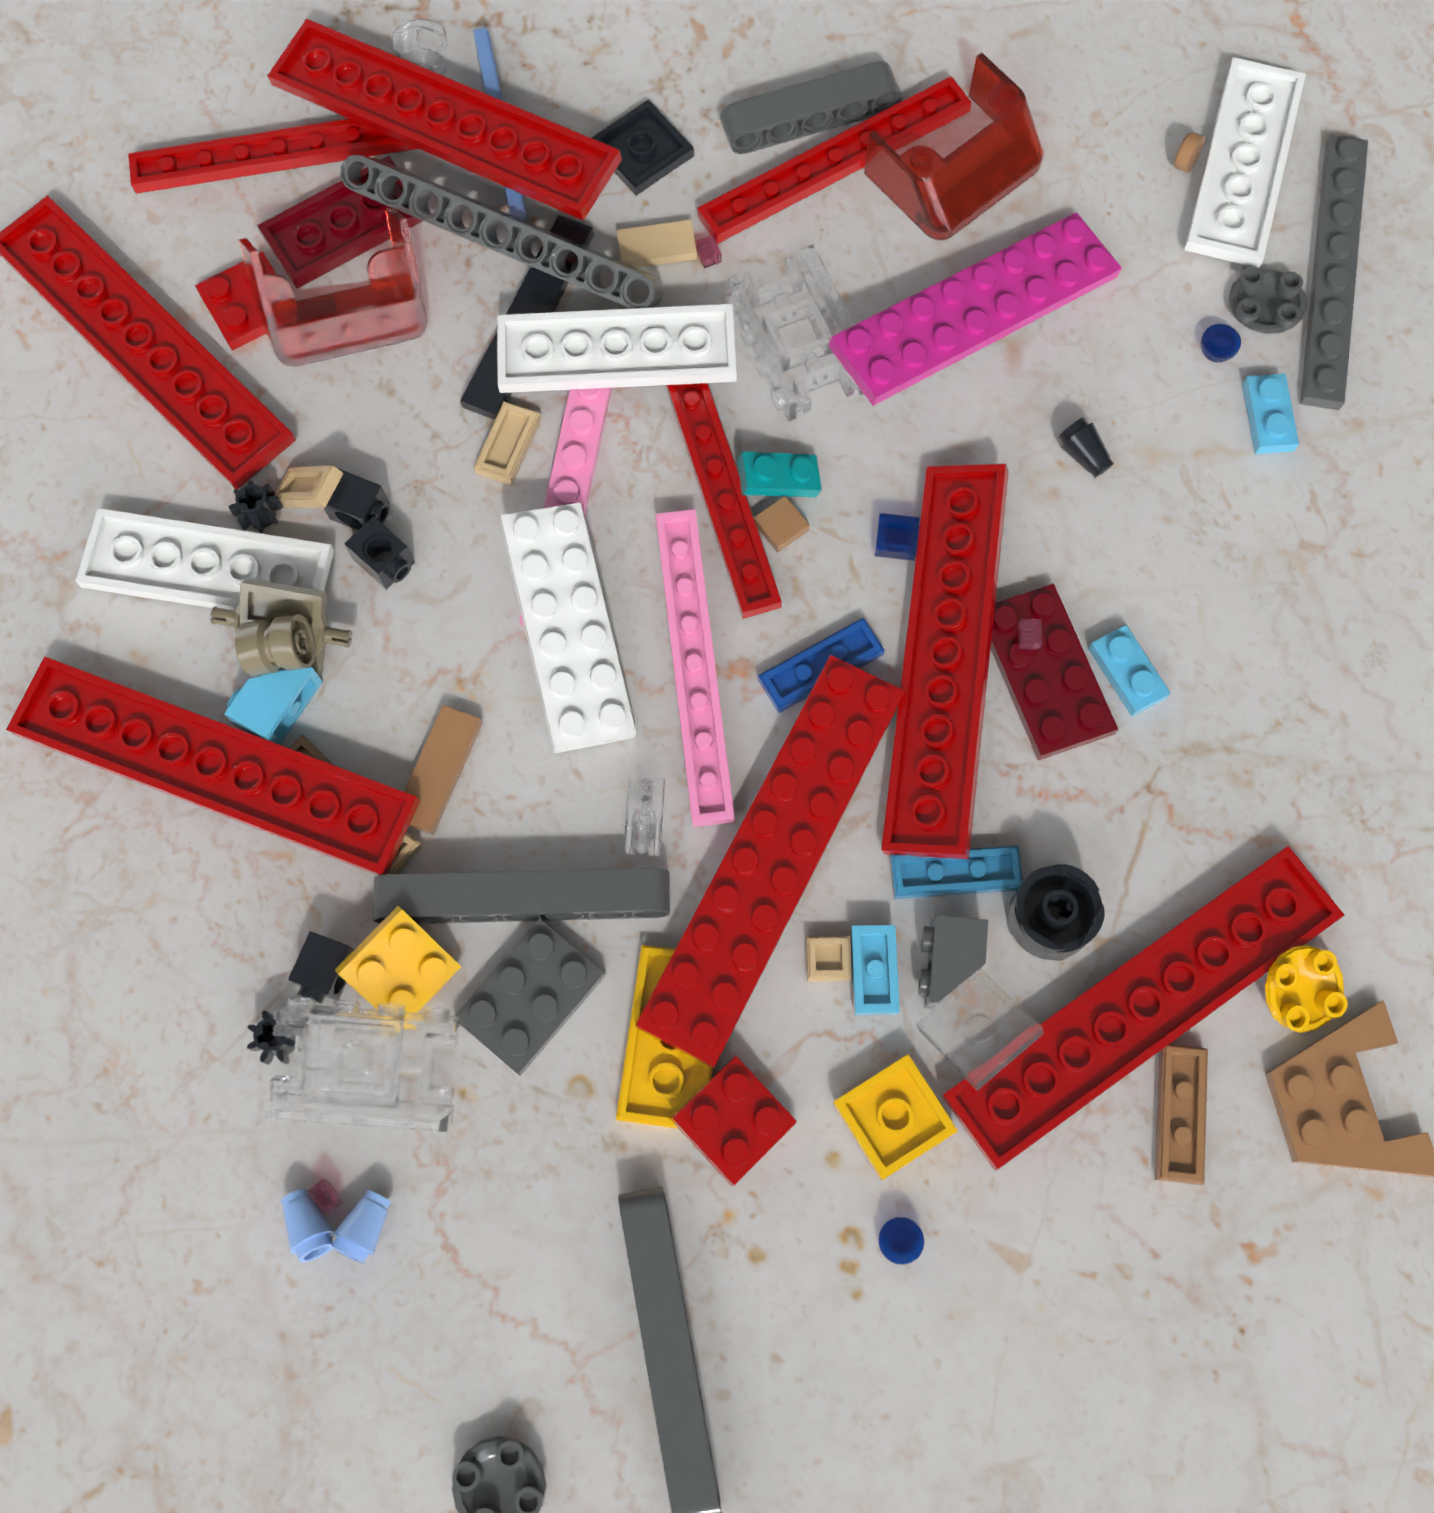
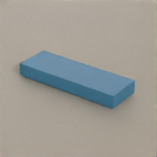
[890,845,1023,899]

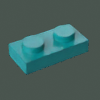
[737,451,822,498]

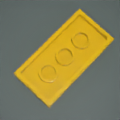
[616,945,713,1129]

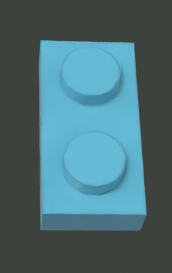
[1242,374,1299,454]
[1088,625,1170,717]
[851,925,900,1015]

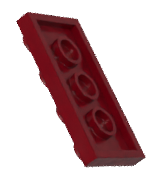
[257,156,423,289]
[991,583,1119,761]

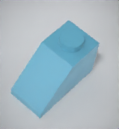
[224,667,323,745]

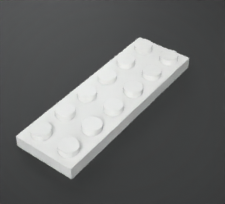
[1184,57,1306,268]
[497,304,737,393]
[500,502,637,754]
[75,508,334,611]

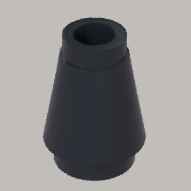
[1058,417,1114,478]

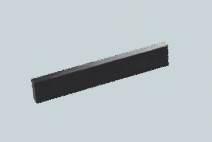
[460,215,594,420]

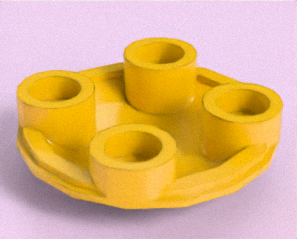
[1264,945,1348,1033]

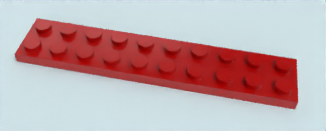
[267,18,622,221]
[0,195,296,490]
[881,464,1009,859]
[635,655,905,1068]
[6,656,420,876]
[941,846,1345,1171]

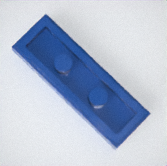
[758,618,885,713]

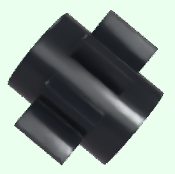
[229,480,283,533]
[247,1010,305,1065]

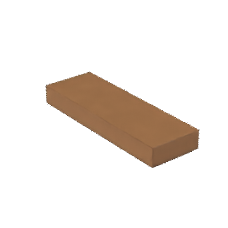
[404,705,483,835]
[1155,1044,1208,1185]

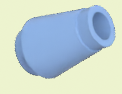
[281,1189,334,1262]
[331,1190,391,1264]

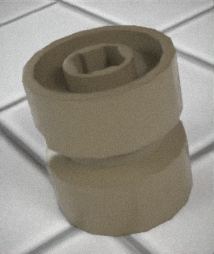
[235,614,315,676]

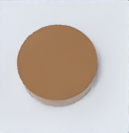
[1174,131,1205,174]

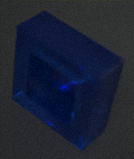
[874,513,920,561]

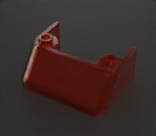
[864,52,1044,240]
[238,207,428,367]

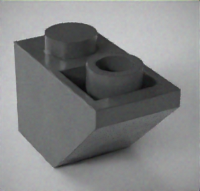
[918,914,988,1009]

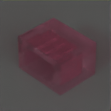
[695,235,722,269]
[1018,619,1042,649]
[308,1179,344,1214]

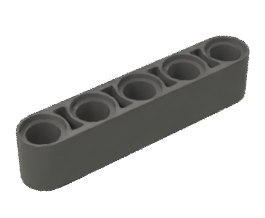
[719,61,903,154]

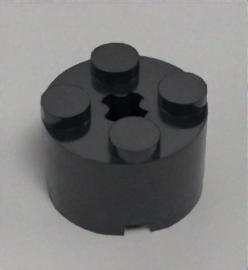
[1008,864,1105,961]

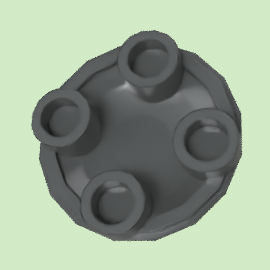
[1228,267,1307,334]
[452,1436,547,1513]

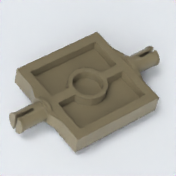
[210,578,353,675]

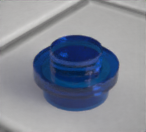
[1201,324,1241,363]
[878,1217,924,1265]

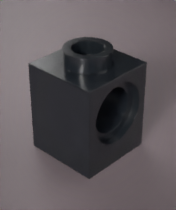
[323,468,390,531]
[344,516,415,590]
[288,931,354,1004]

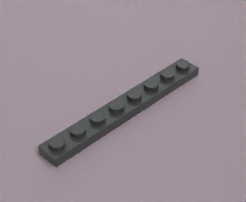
[1300,134,1368,410]

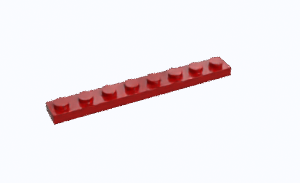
[697,76,972,244]
[128,119,417,194]
[665,383,782,619]

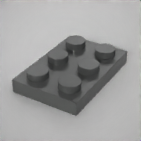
[453,918,606,1076]

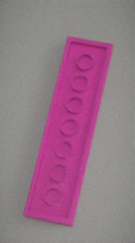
[828,212,1122,406]

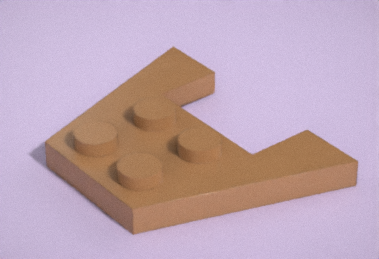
[1265,1000,1434,1178]

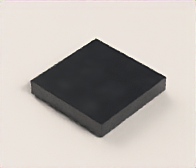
[592,99,694,196]

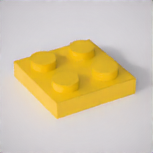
[335,906,461,1031]
[833,1054,958,1181]

